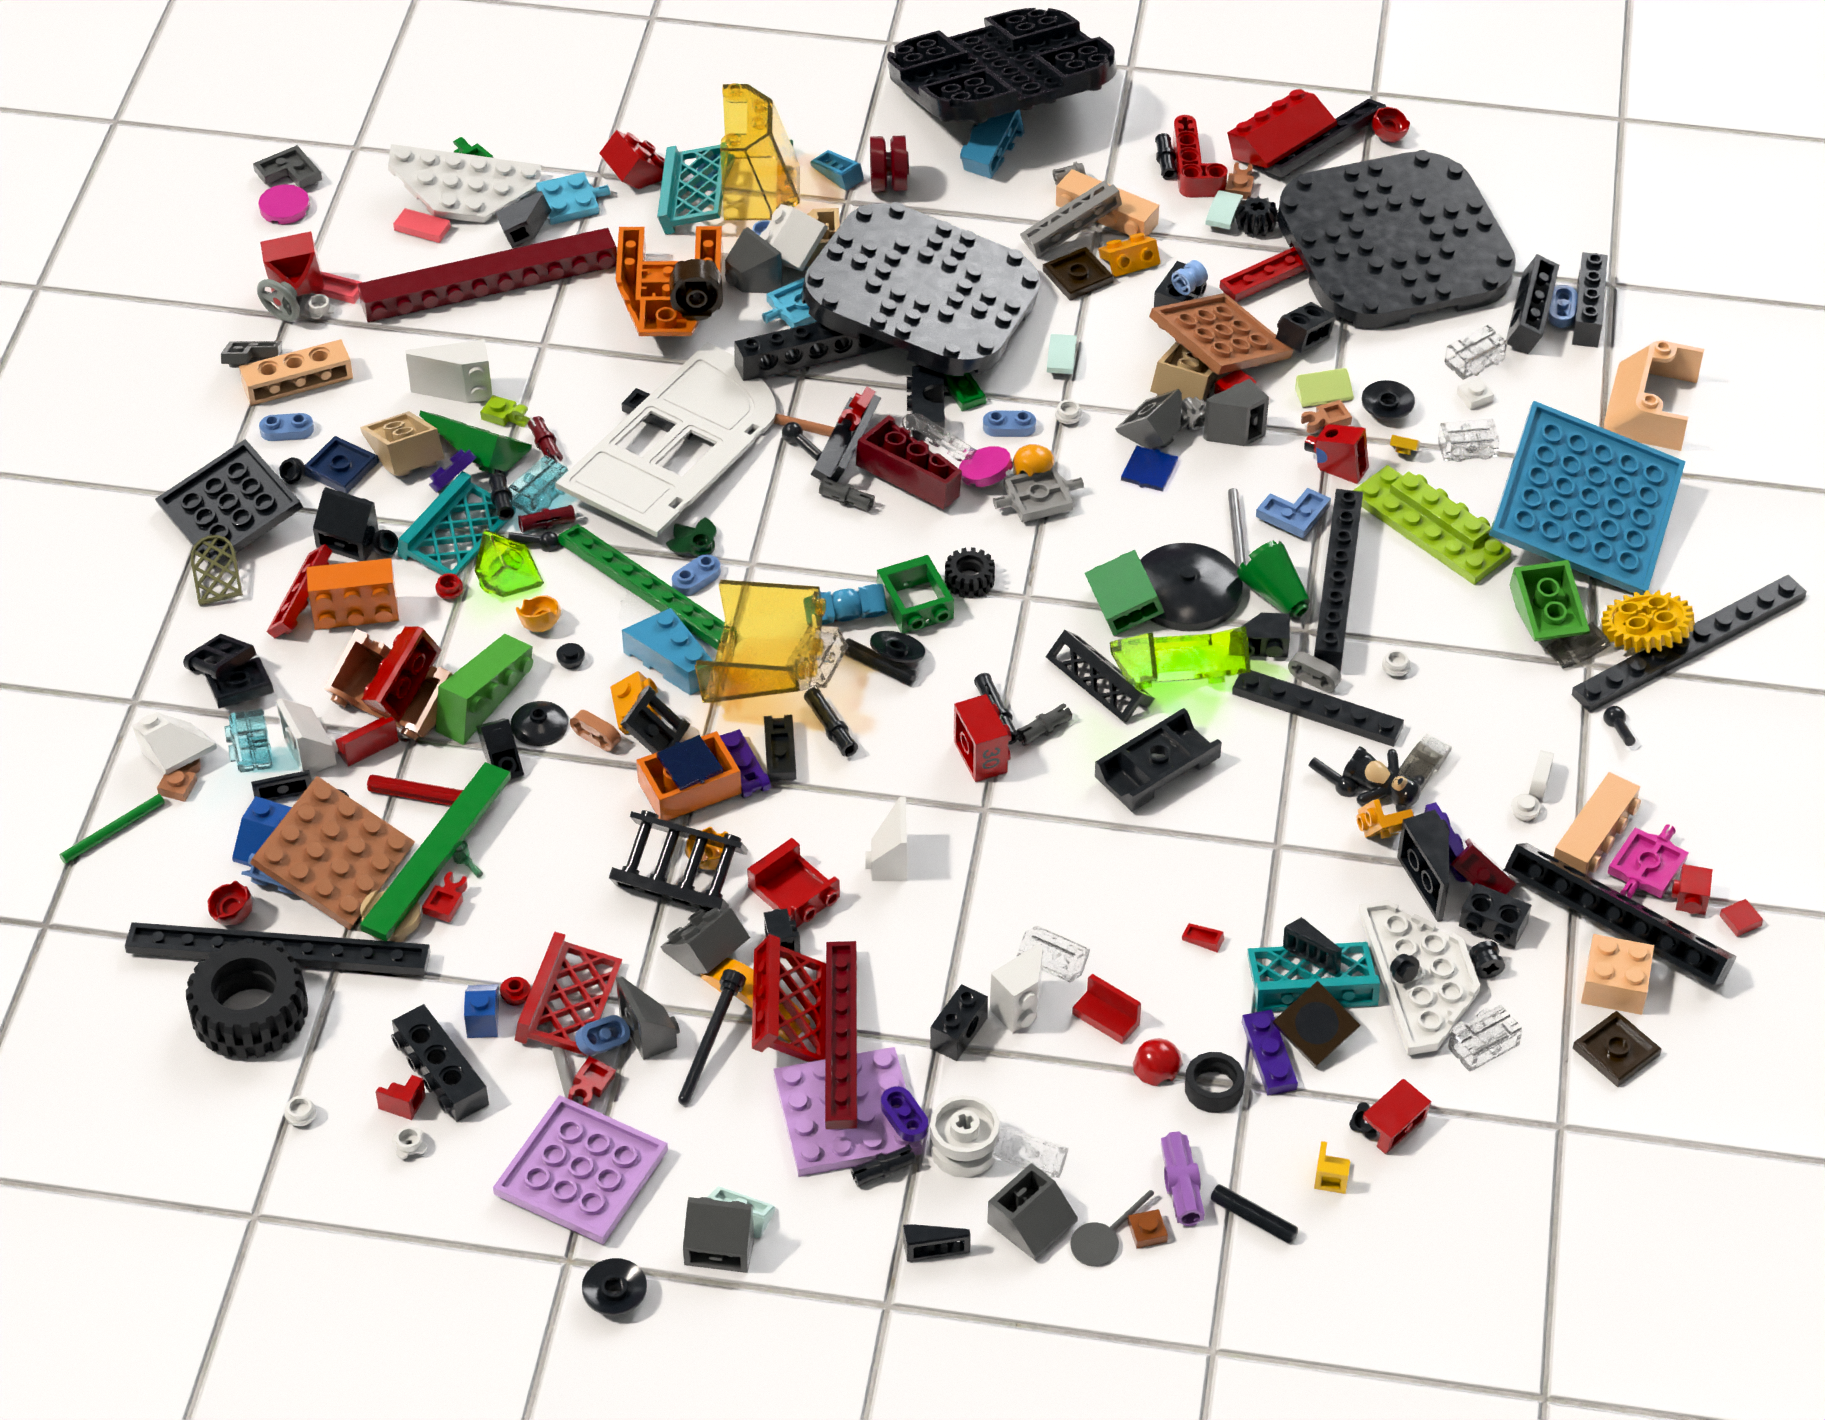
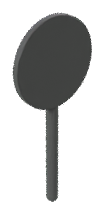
[1070,1190,1154,1266]

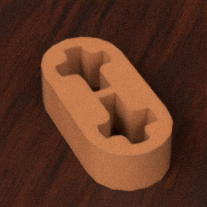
[570,709,621,751]

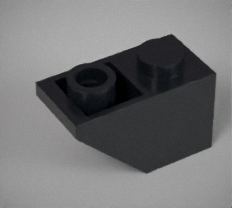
[495,191,551,248]
[1231,612,1290,658]
[476,718,524,779]

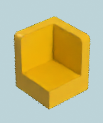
[1314,1141,1350,1194]

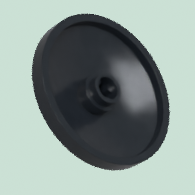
[1140,543,1243,631]

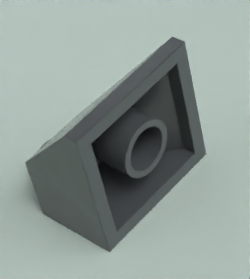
[725,227,782,293]
[1115,389,1182,450]
[616,976,680,1060]

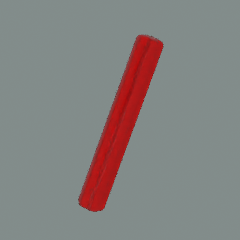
[367,774,463,805]

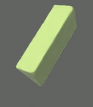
[1295,368,1354,407]

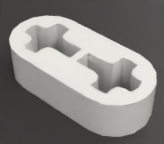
[1529,750,1555,800]

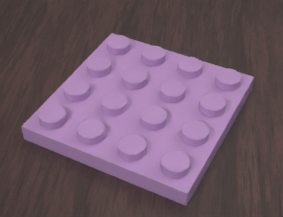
[773,1047,922,1177]
[493,1095,668,1245]

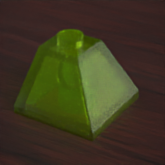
[474,529,544,597]

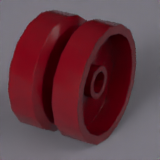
[870,135,909,192]

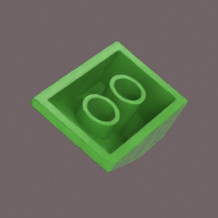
[1509,560,1590,642]

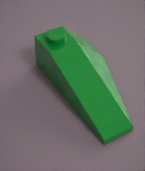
[419,410,532,474]

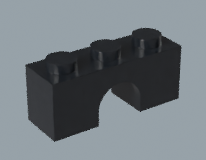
[907,366,945,441]

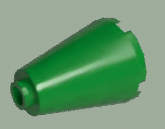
[1237,540,1310,618]

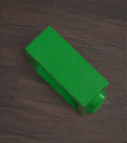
[877,555,954,634]

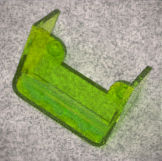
[1109,627,1251,690]

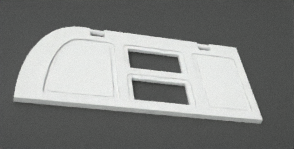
[555,342,776,537]

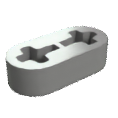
[1288,652,1342,692]

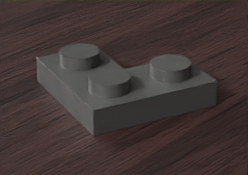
[253,145,322,188]
[221,341,282,368]

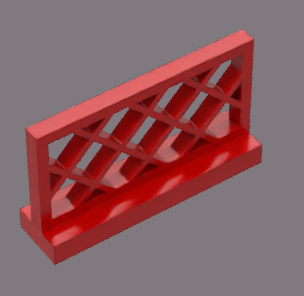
[514,931,623,1056]
[752,934,826,1062]

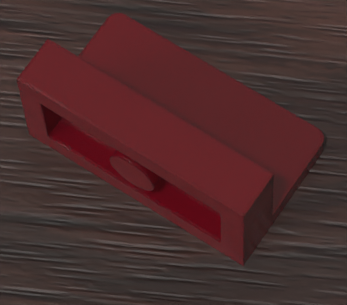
[1451,838,1516,894]

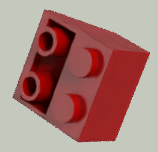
[599,130,665,189]

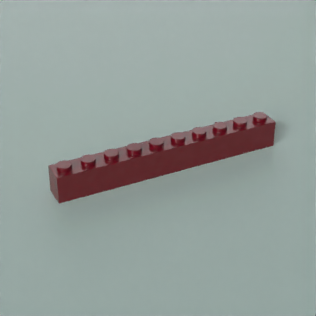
[357,227,617,323]

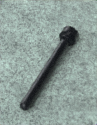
[678,969,747,1105]

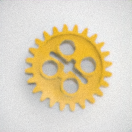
[1601,590,1695,653]

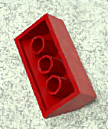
[1227,89,1337,168]

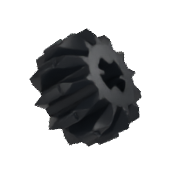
[1235,195,1278,237]

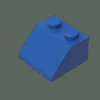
[232,796,292,867]

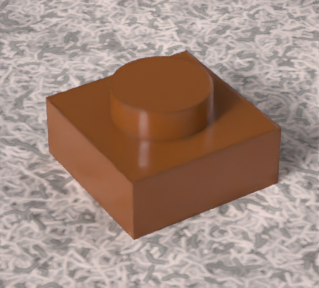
[1128,1209,1168,1249]

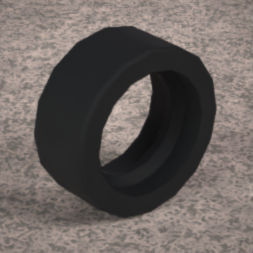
[1185,1052,1244,1113]

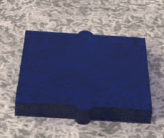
[1121,445,1178,492]
[656,735,723,791]

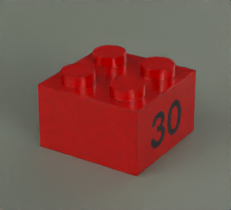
[953,694,1011,782]

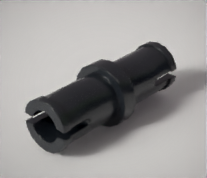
[1155,133,1177,180]
[489,473,514,520]
[850,1144,916,1187]

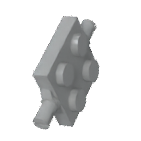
[993,466,1084,523]

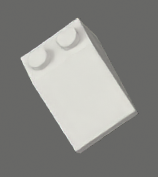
[405,339,493,403]

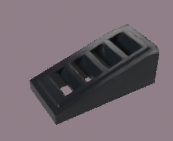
[1283,917,1342,975]
[903,1224,971,1262]

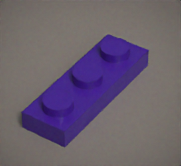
[1241,1009,1298,1096]

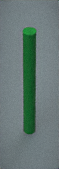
[59,794,165,864]

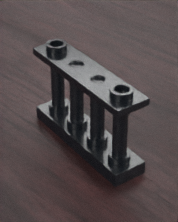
[609,810,748,911]

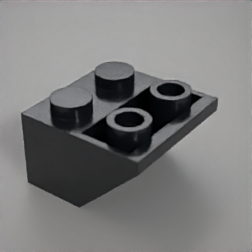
[313,487,379,561]

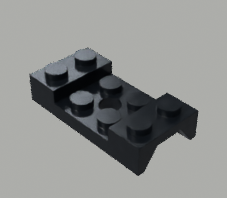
[1094,708,1222,812]

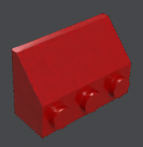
[361,626,442,723]

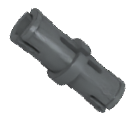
[819,478,875,512]
[1016,703,1072,746]

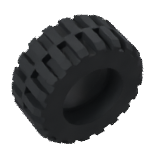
[186,940,308,1059]

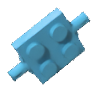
[536,172,610,225]
[762,277,816,328]

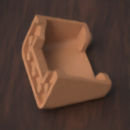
[324,629,453,741]

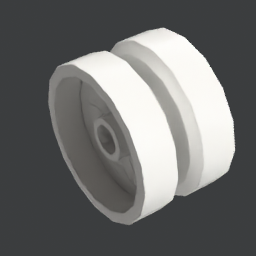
[930,1095,1000,1178]

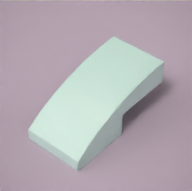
[1205,190,1243,230]
[1047,334,1077,374]

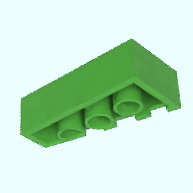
[435,633,533,745]

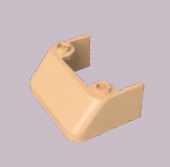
[1603,340,1704,451]

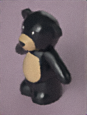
[1343,746,1425,812]

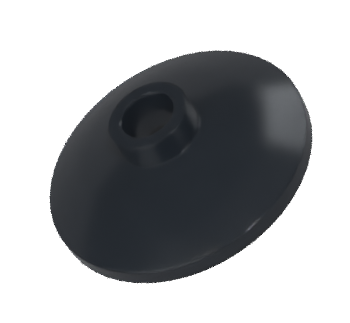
[1361,380,1415,420]
[870,631,925,663]
[511,701,568,746]
[582,1258,647,1316]

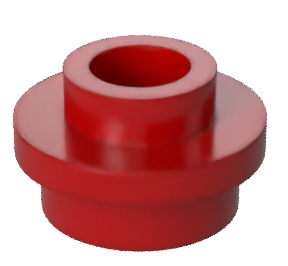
[435,573,463,599]
[500,976,531,1006]

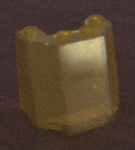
[720,83,800,220]
[695,580,826,703]

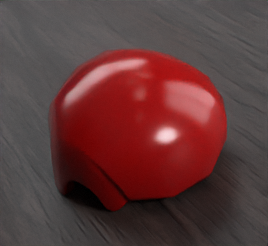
[1372,107,1410,143]
[207,881,253,926]
[1132,1038,1183,1086]

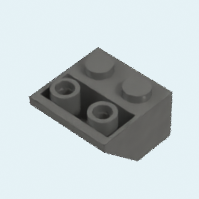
[1203,379,1269,446]
[660,907,750,975]
[987,1163,1078,1260]
[683,1197,754,1273]

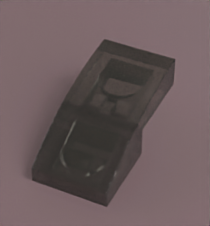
[1545,621,1611,669]
[1399,734,1452,791]

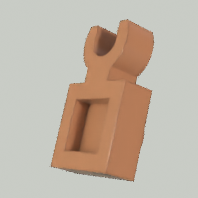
[1226,162,1254,200]
[1301,400,1352,433]
[157,758,201,802]

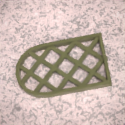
[191,535,243,606]

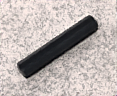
[841,638,917,685]
[1211,1184,1298,1243]

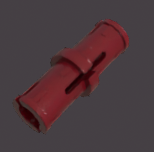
[528,416,563,466]
[518,505,576,533]

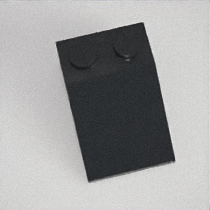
[1397,809,1450,922]

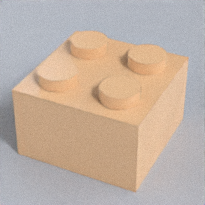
[1581,934,1654,1015]

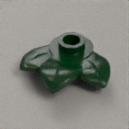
[666,517,717,557]

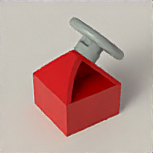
[257,231,324,322]

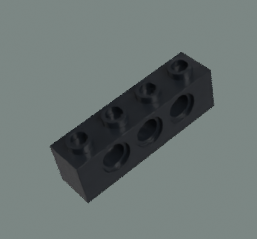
[1572,252,1608,348]
[1505,254,1560,354]
[391,1004,489,1122]

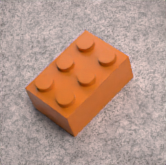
[307,558,399,630]
[636,731,742,821]

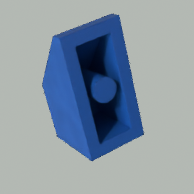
[464,984,499,1038]

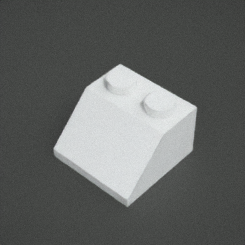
[760,204,828,271]
[276,698,338,775]
[990,943,1043,1034]

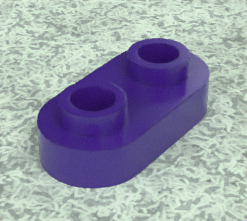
[429,449,477,493]
[881,1086,928,1142]

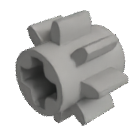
[1181,397,1206,430]

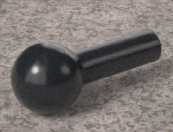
[782,422,822,461]
[508,532,560,552]
[1603,706,1636,746]
[1308,757,1359,797]

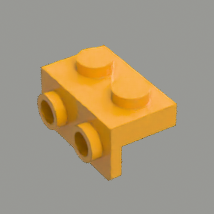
[1098,233,1160,277]
[610,671,661,734]
[1356,799,1414,839]

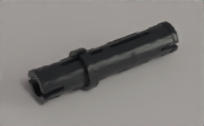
[974,673,1019,745]
[804,687,858,757]

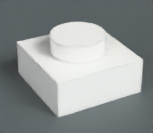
[1457,378,1494,410]

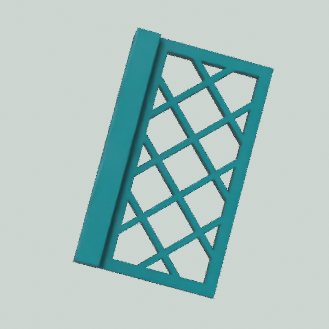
[657,143,729,235]
[397,471,516,576]
[1247,942,1380,1012]

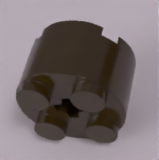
[669,259,723,321]

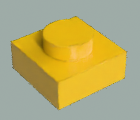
[1390,435,1420,455]

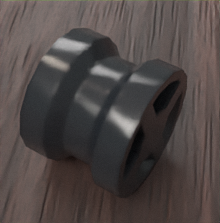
[1469,941,1505,979]

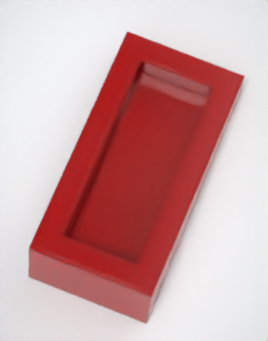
[1182,923,1224,953]

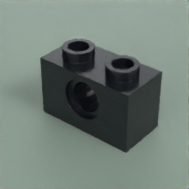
[930,984,988,1061]

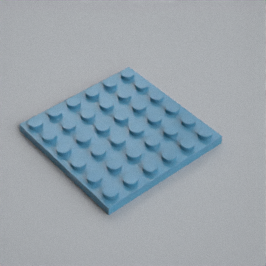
[1489,401,1686,595]

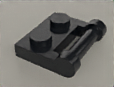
[183,633,257,682]
[620,686,690,754]

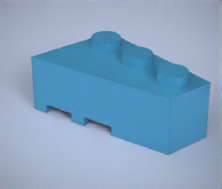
[960,110,1025,179]
[621,608,715,695]

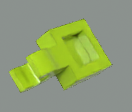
[480,395,530,427]

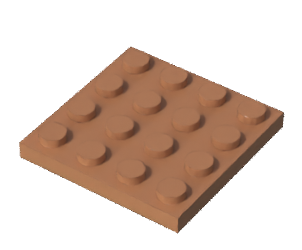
[1149,293,1294,375]
[250,776,415,930]

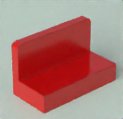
[335,716,399,767]
[1072,974,1141,1044]
[1363,1079,1432,1154]

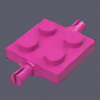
[1607,824,1689,899]

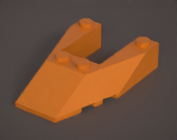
[616,226,723,336]

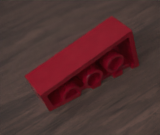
[856,415,962,510]

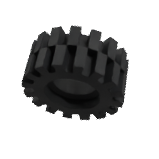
[945,547,995,599]

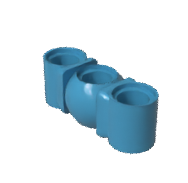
[804,584,888,626]

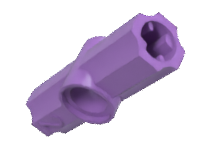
[1160,1131,1205,1226]

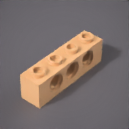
[239,339,353,406]

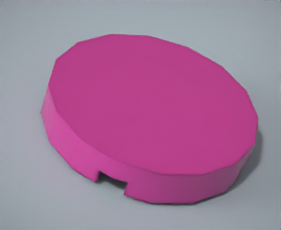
[258,184,310,224]
[959,446,1013,487]

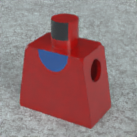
[1304,424,1369,484]

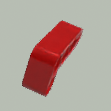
[1173,115,1228,198]

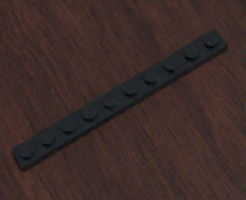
[1571,574,1807,713]
[125,922,431,976]

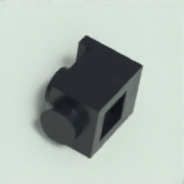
[763,908,801,953]

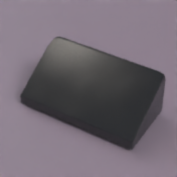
[251,770,312,801]

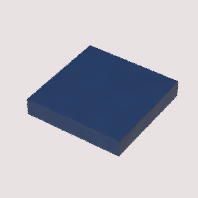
[305,436,379,494]

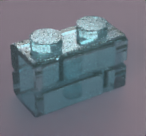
[508,455,569,514]
[224,709,273,773]

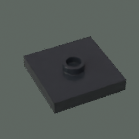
[204,657,274,709]

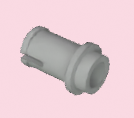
[1052,162,1086,185]

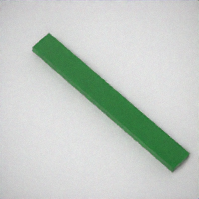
[558,524,738,650]
[360,762,511,942]

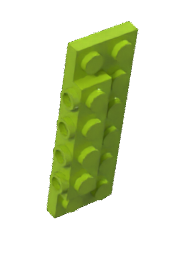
[1353,465,1512,585]

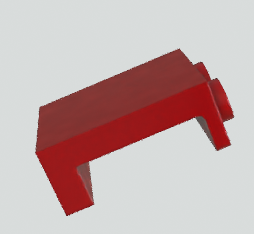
[747,838,840,927]

